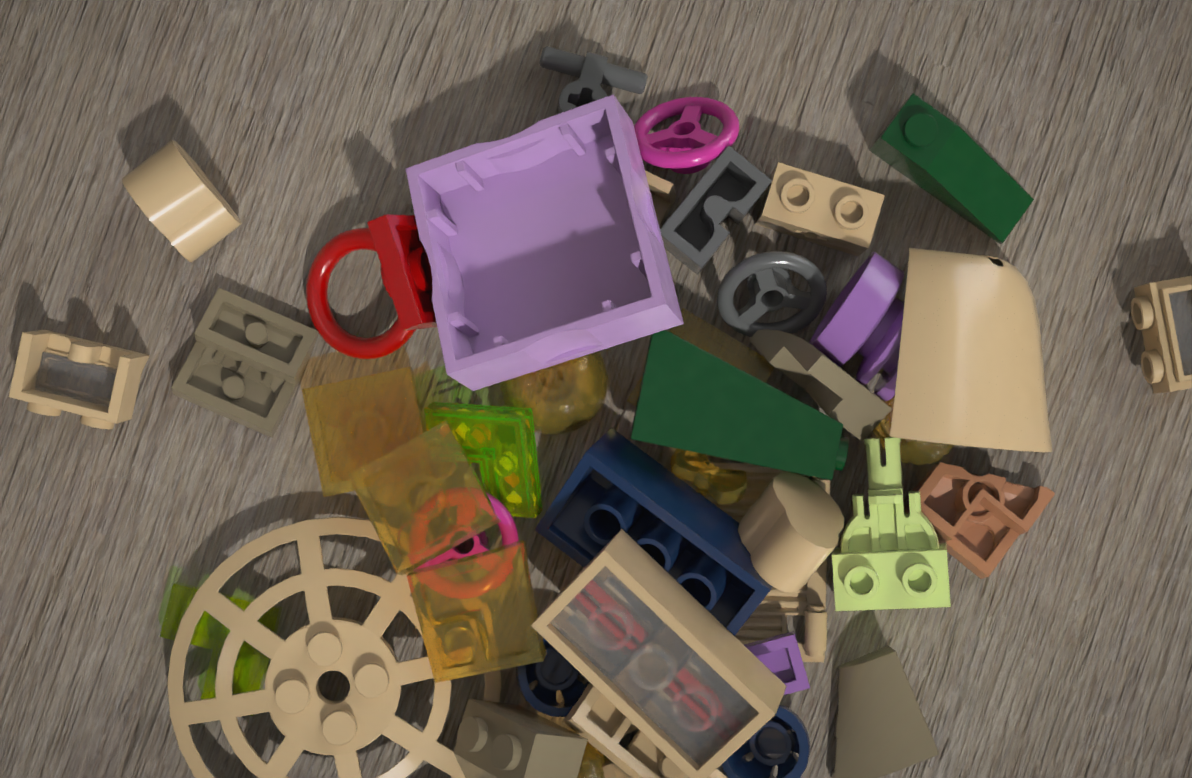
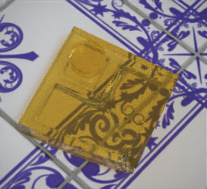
[407,540,547,683]

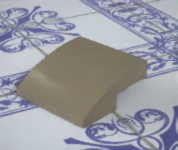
[171,288,319,438]

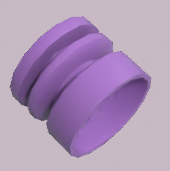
[809,252,905,402]

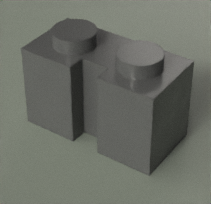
[660,146,772,275]

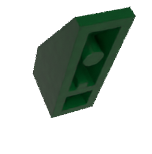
[869,93,1034,244]

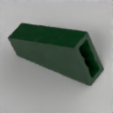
[629,330,849,480]

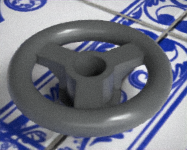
[717,251,827,337]

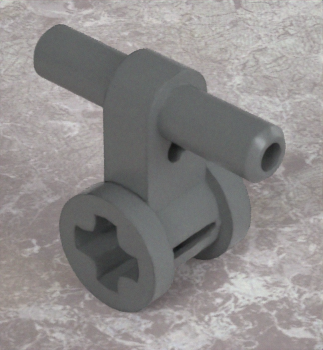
[539,46,648,114]

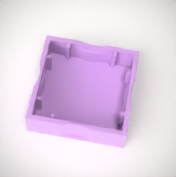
[406,95,684,391]

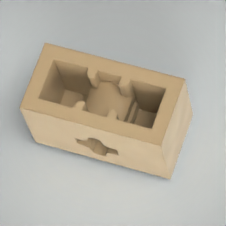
[755,162,885,256]

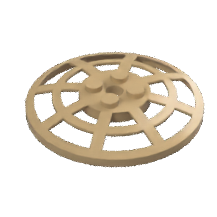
[167,517,501,778]

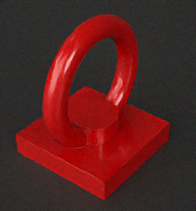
[306,214,437,359]

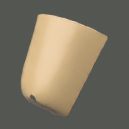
[889,248,1052,452]

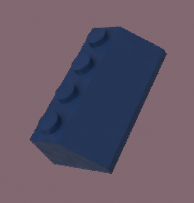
[534,427,773,636]

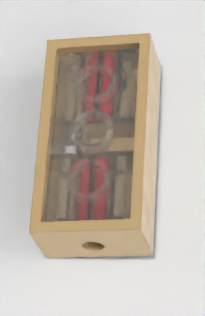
[531,529,787,778]

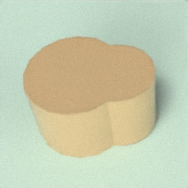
[122,140,242,263]
[738,472,844,593]

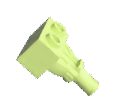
[832,437,951,611]

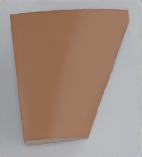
[904,462,1055,579]

